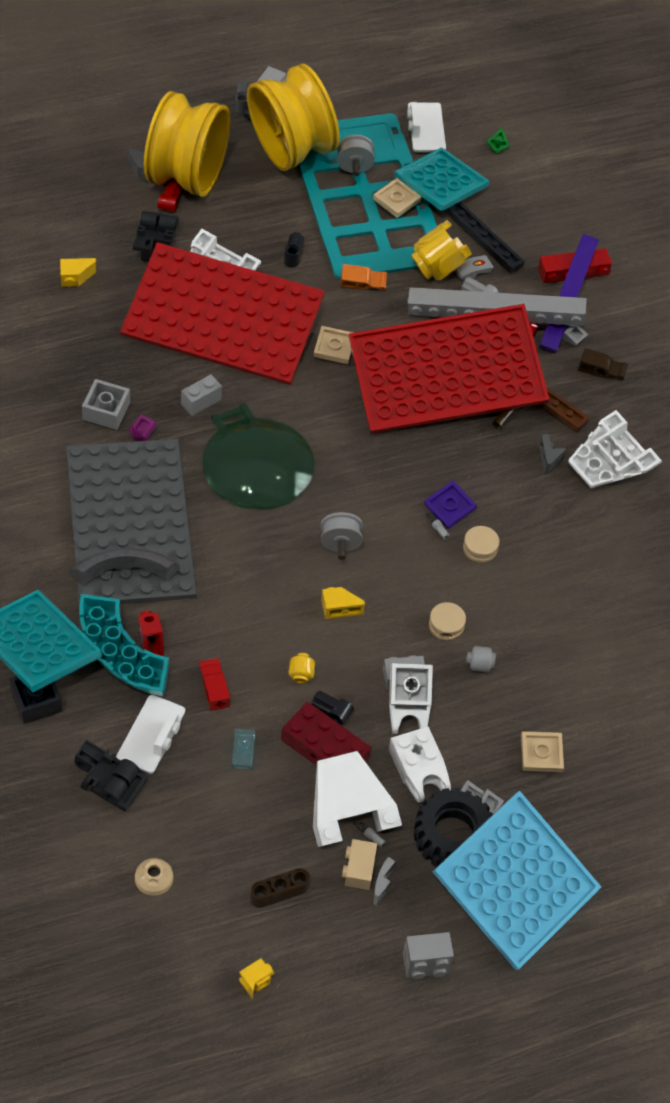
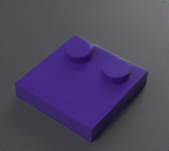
[424,480,477,529]

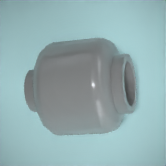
[466,646,496,673]

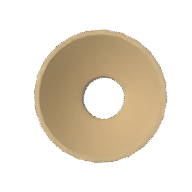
[135,858,173,896]

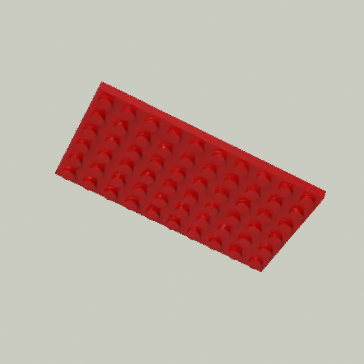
[120,242,325,385]
[348,304,550,434]

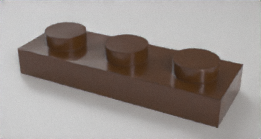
[538,388,590,432]

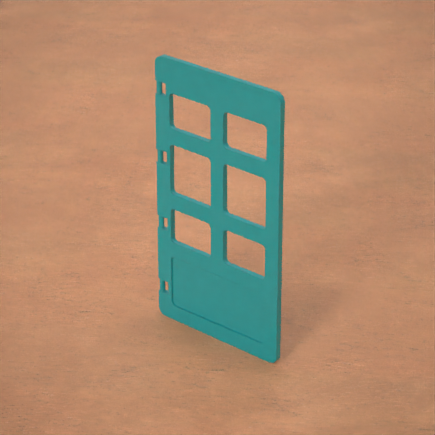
[298,113,437,280]

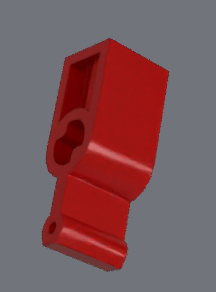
[199,658,230,711]

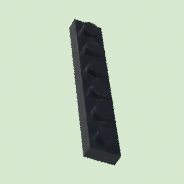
[444,202,525,273]

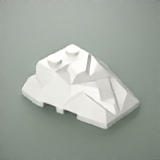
[190,229,261,271]
[568,410,662,488]

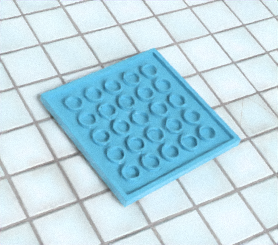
[432,791,601,970]

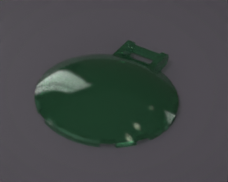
[203,403,314,510]

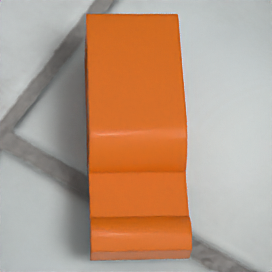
[340,264,387,290]

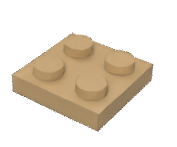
[373,178,421,218]
[313,326,353,364]
[521,732,564,772]

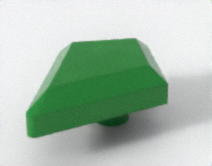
[486,128,510,154]

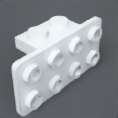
[407,102,446,152]
[116,695,185,774]

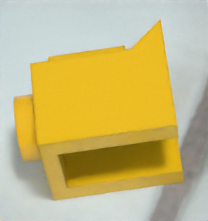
[239,958,274,999]

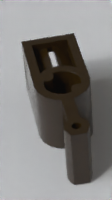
[578,348,628,380]

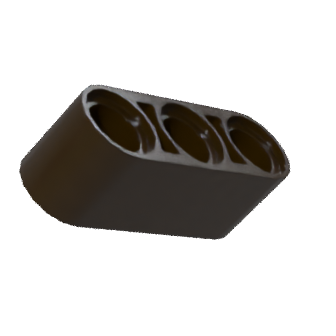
[250,868,310,908]

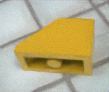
[60,258,96,287]
[321,587,365,619]

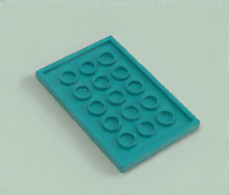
[0,590,102,692]

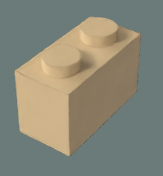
[342,839,377,890]

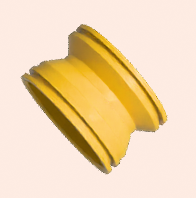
[247,63,340,171]
[144,91,230,197]

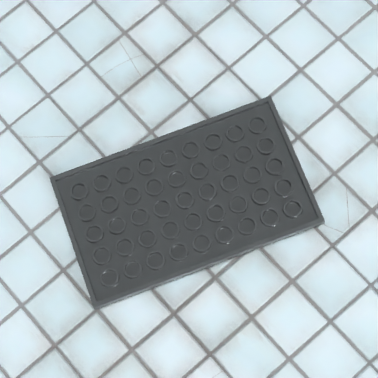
[66,439,196,604]

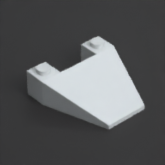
[313,751,402,847]

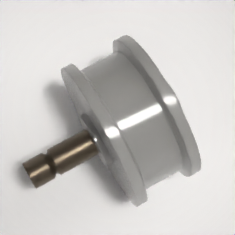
[337,135,375,176]
[321,512,363,560]

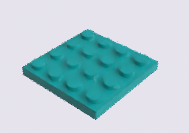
[394,147,489,211]

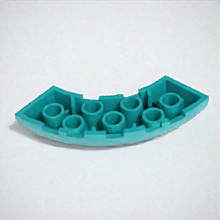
[79,594,169,696]

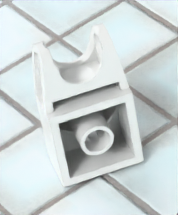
[389,663,433,734]
[389,727,451,803]

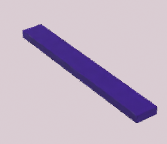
[539,234,599,354]

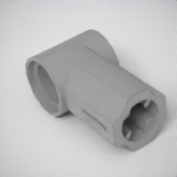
[461,277,499,293]

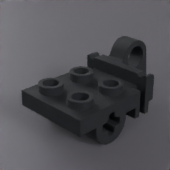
[133,211,179,261]
[74,739,148,812]

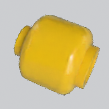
[288,653,315,684]

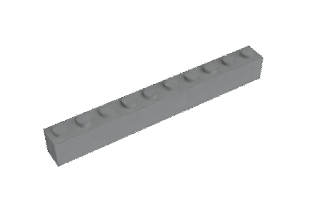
[408,288,587,326]

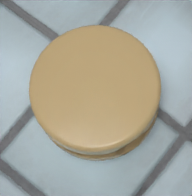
[463,526,500,563]
[429,602,466,641]

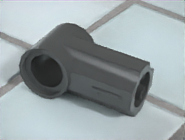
[235,81,250,114]

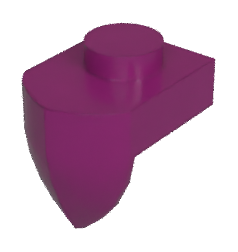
[129,414,157,442]

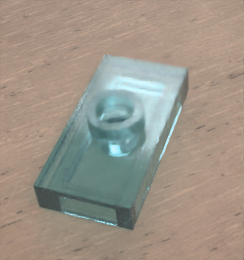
[232,729,255,769]

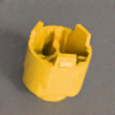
[411,220,472,280]

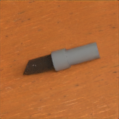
[426,513,450,540]
[353,821,387,848]

